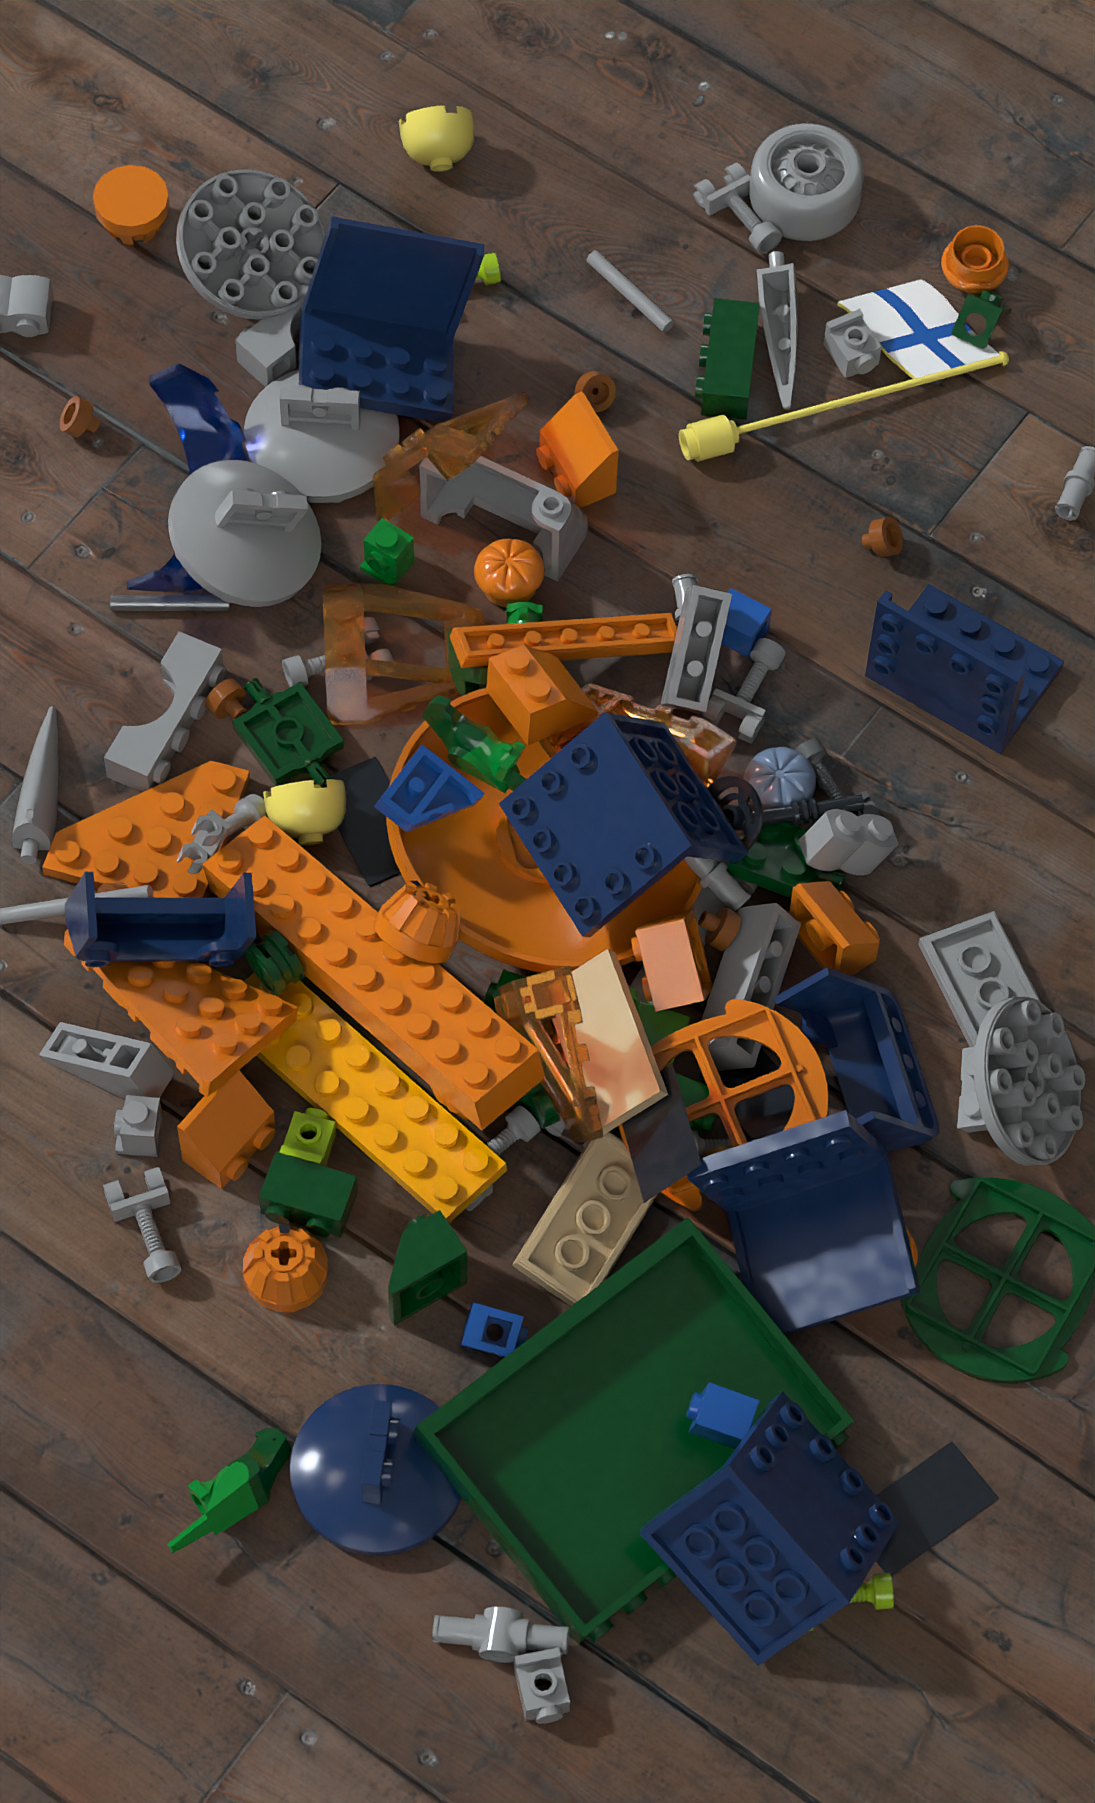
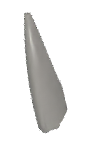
[757,251,798,410]
[12,706,59,864]

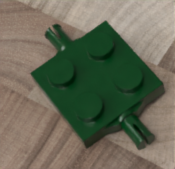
[232,678,344,788]
[727,823,846,898]

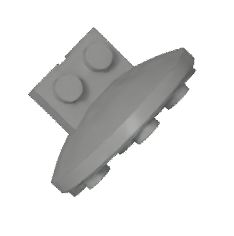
[176,170,326,319]
[244,370,399,503]
[168,460,321,607]
[957,996,1085,1167]

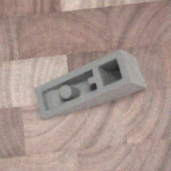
[39,1022,175,1099]

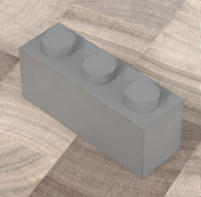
[661,585,732,714]

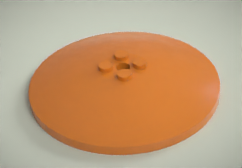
[386,688,702,975]

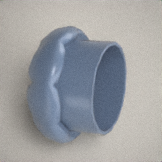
[743,747,816,809]

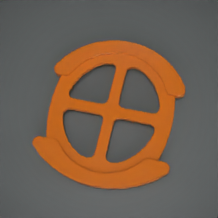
[619,999,829,1212]

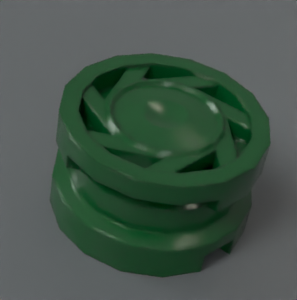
[244,929,305,996]

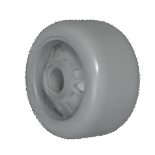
[749,123,864,241]

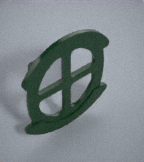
[900,1178,1095,1383]

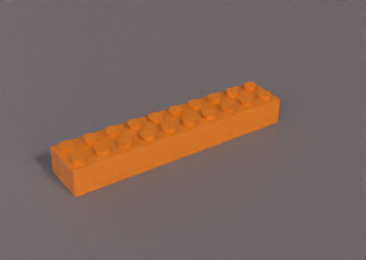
[202,815,545,1131]

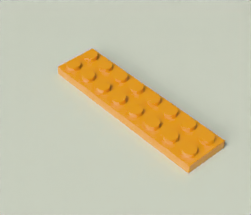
[244,973,507,1223]

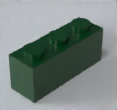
[695,298,760,420]

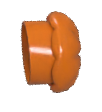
[941,225,1009,294]
[474,538,545,607]

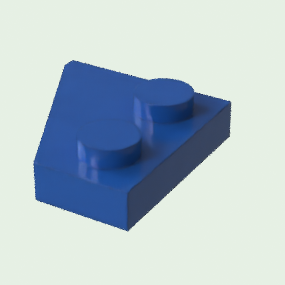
[374,744,485,832]

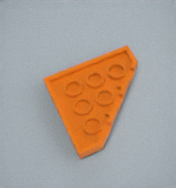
[42,761,250,898]

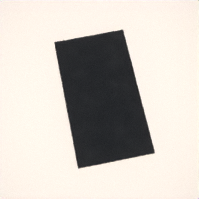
[314,756,401,886]
[701,1049,795,1141]
[622,1064,702,1203]
[876,1441,999,1576]

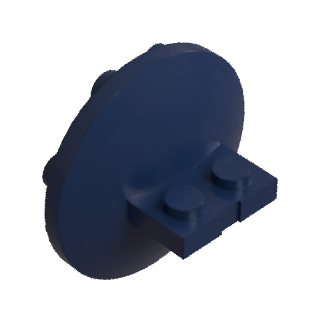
[290,1384,462,1556]

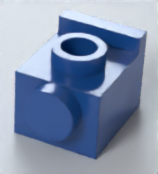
[459,1303,528,1358]

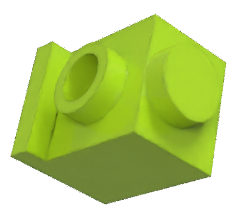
[279,1108,336,1167]

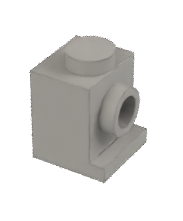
[823,309,881,379]
[114,1095,163,1157]
[514,1647,570,1724]

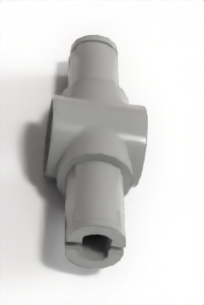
[432,1607,570,1663]

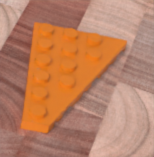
[64,930,298,1097]

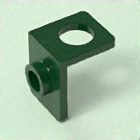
[951,290,1012,349]

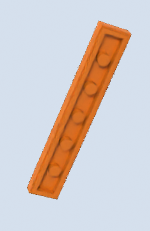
[450,613,677,668]

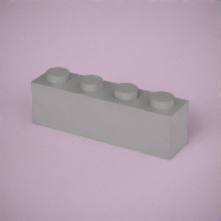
[701,903,801,1071]

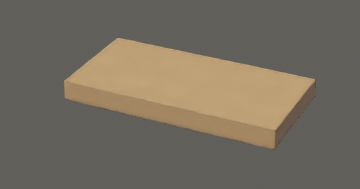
[542,949,668,1136]
[512,1131,657,1306]

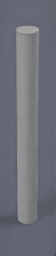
[0,885,153,925]

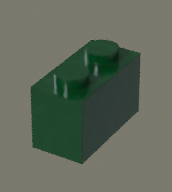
[259,1152,358,1238]

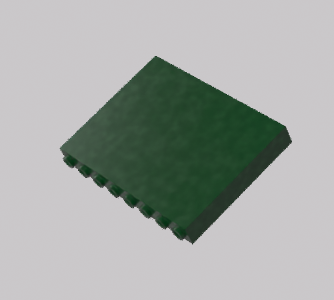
[412,1217,854,1644]

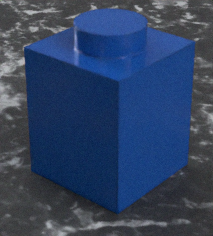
[721,588,772,659]
[686,1382,759,1449]

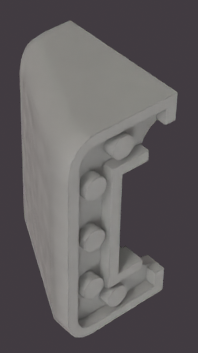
[419,442,588,582]

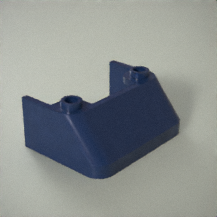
[64,872,256,967]
[774,967,940,1151]

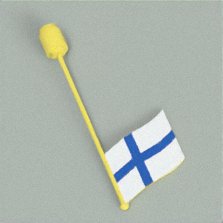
[679,279,1009,462]

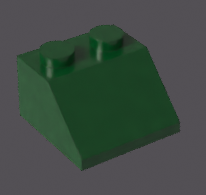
[388,1210,467,1326]

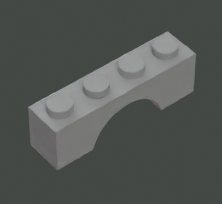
[235,284,309,387]
[104,631,226,792]

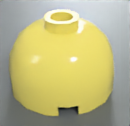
[399,106,475,172]
[263,779,346,846]

